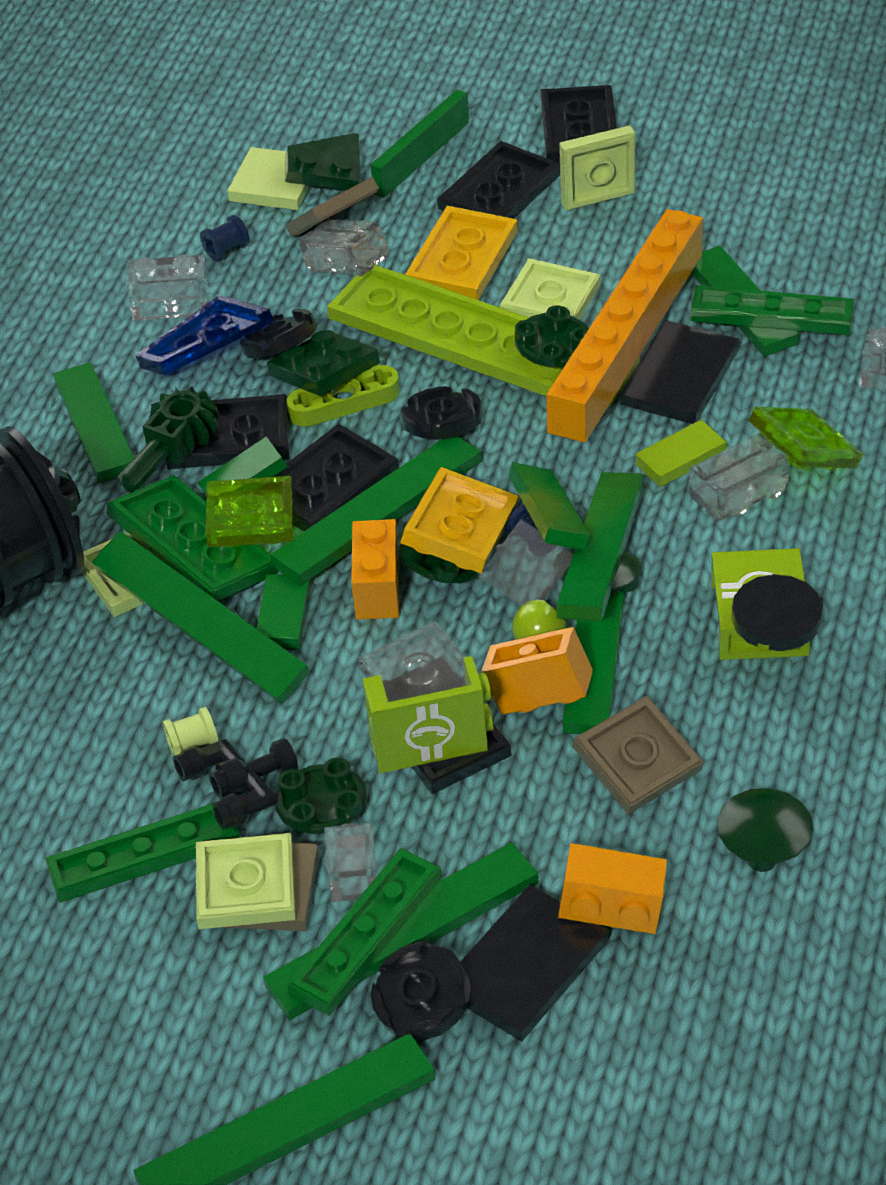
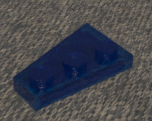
[135,295,274,376]

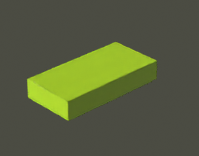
[635,420,727,487]

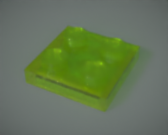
[748,406,864,470]
[206,476,294,547]

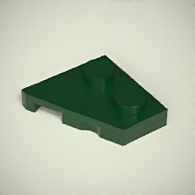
[285,133,360,191]

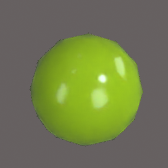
[511,599,567,640]

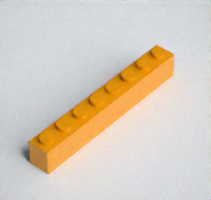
[546,209,703,443]

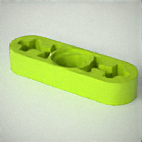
[287,365,400,427]

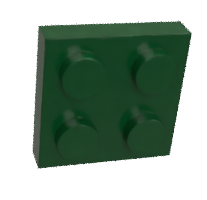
[267,330,380,396]

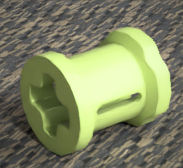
[162,707,218,756]

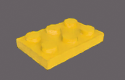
[405,206,518,300]
[400,467,519,574]

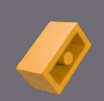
[351,519,399,620]
[481,627,593,715]
[558,843,667,935]

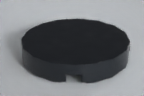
[239,309,317,359]
[401,386,483,439]
[731,574,823,651]
[370,942,471,1041]

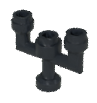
[173,738,298,830]

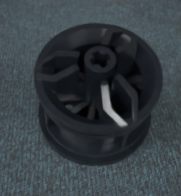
[0,426,84,608]

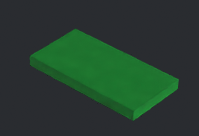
[107,475,278,601]

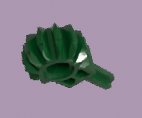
[118,386,219,493]

